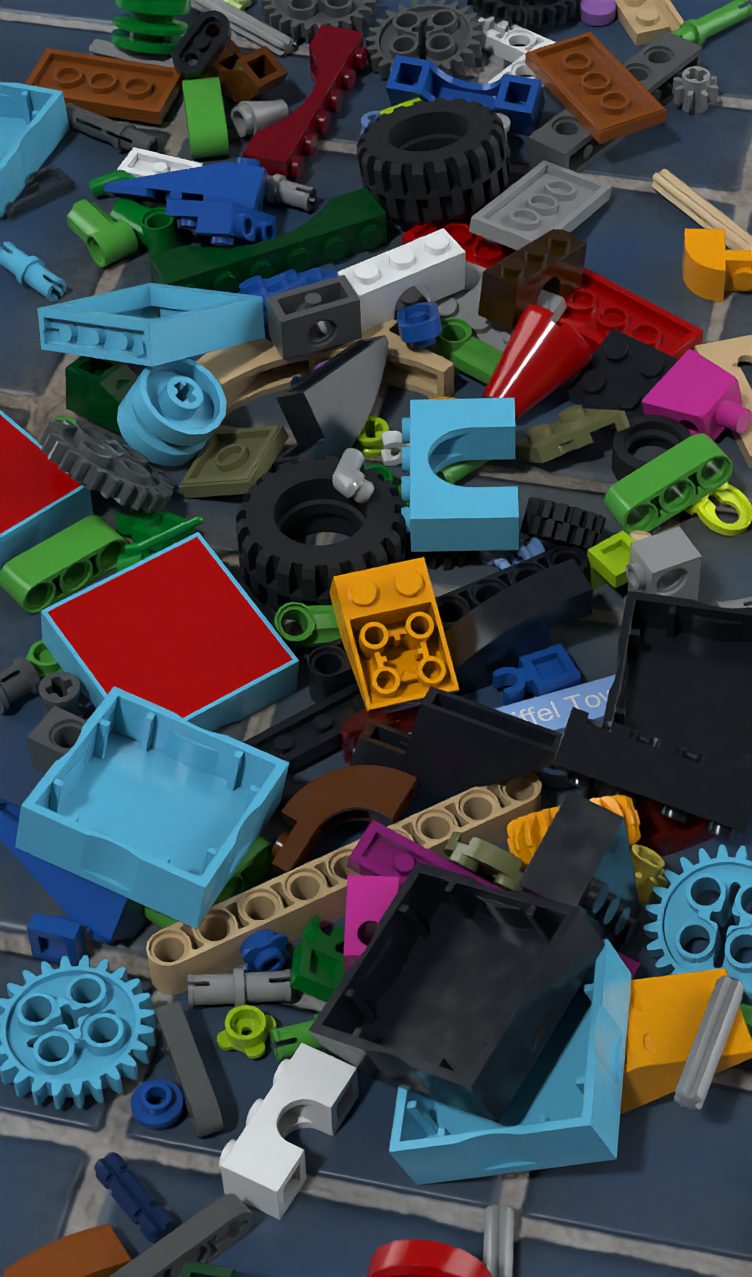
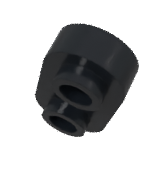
[172,10,232,80]

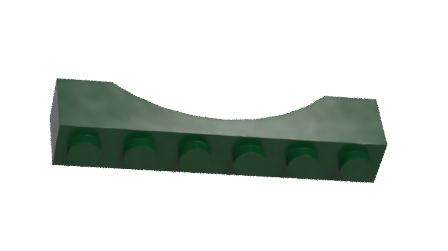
[148,187,387,293]

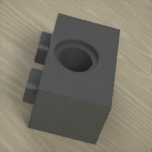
[266,275,362,361]

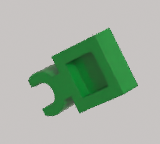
[114,506,194,553]
[290,915,345,1003]

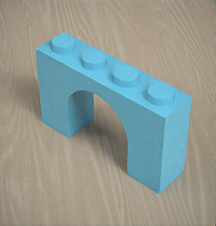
[401,398,519,552]

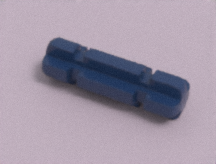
[94,1152,174,1244]

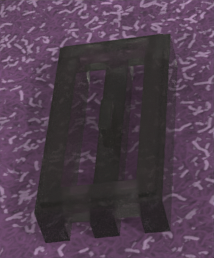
[5,164,76,222]

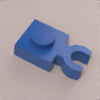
[493,643,581,705]

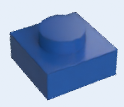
[27,912,87,966]

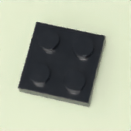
[566,328,679,420]

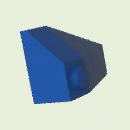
[103,157,268,212]
[0,799,150,944]

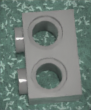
[624,526,702,606]

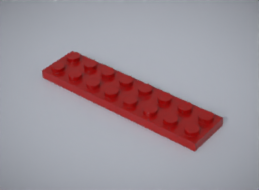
[402,212,703,359]

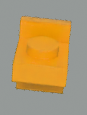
[682,228,752,302]

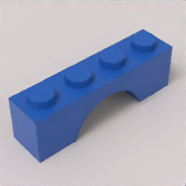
[386,55,545,135]

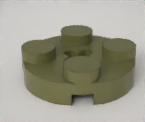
[444,831,527,893]

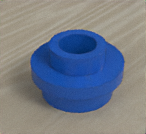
[130,1079,184,1131]

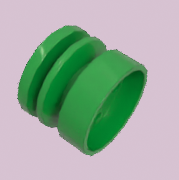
[111,0,191,55]

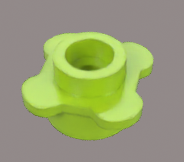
[217,1005,276,1059]

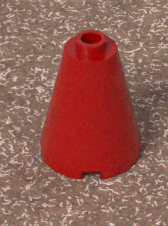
[482,304,592,421]

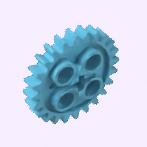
[643,844,752,1006]
[0,955,157,1110]

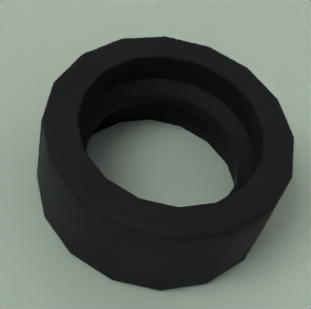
[611,415,692,481]

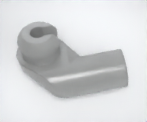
[332,448,374,503]

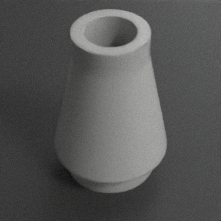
[231,99,289,138]

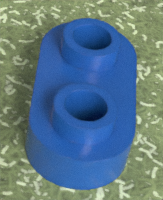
[397,302,442,348]

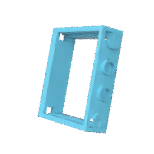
[37,283,265,367]

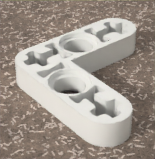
[478,17,556,87]

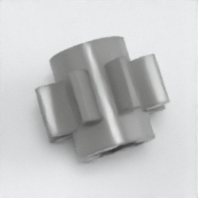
[672,66,719,114]

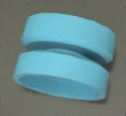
[117,358,227,466]

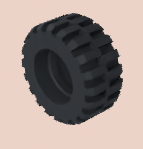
[356,98,510,225]
[236,456,407,612]

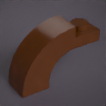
[203,31,288,103]
[270,765,418,876]

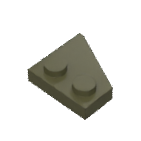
[515,405,630,463]

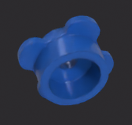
[240,929,291,972]

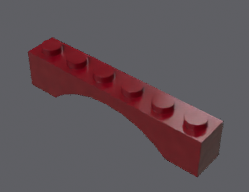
[243,25,368,182]

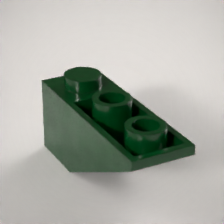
[65,356,138,434]

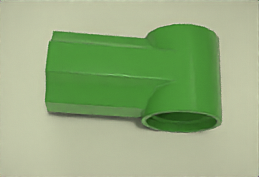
[66,199,138,267]
[433,318,503,384]
[271,602,341,653]

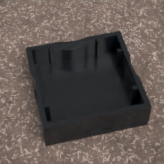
[603,591,752,771]
[309,862,605,1123]

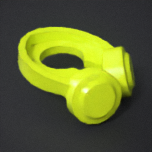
[683,481,752,536]

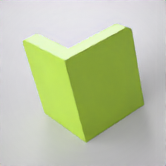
[587,530,635,590]

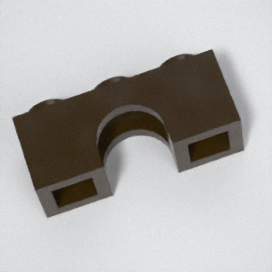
[478,229,587,330]

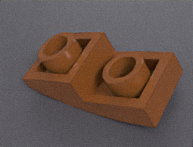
[2,1223,132,1277]

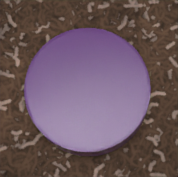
[580,0,616,26]

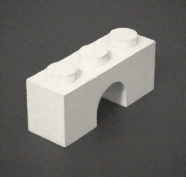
[337,228,466,332]
[218,1043,359,1220]

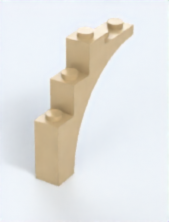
[196,319,454,415]

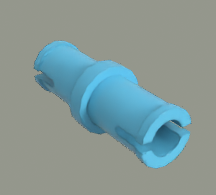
[0,241,67,302]

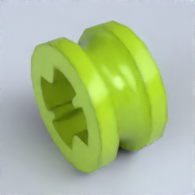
[352,416,389,457]

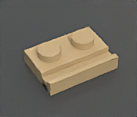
[614,0,684,46]

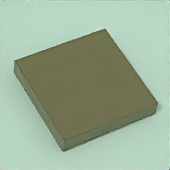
[178,425,289,498]

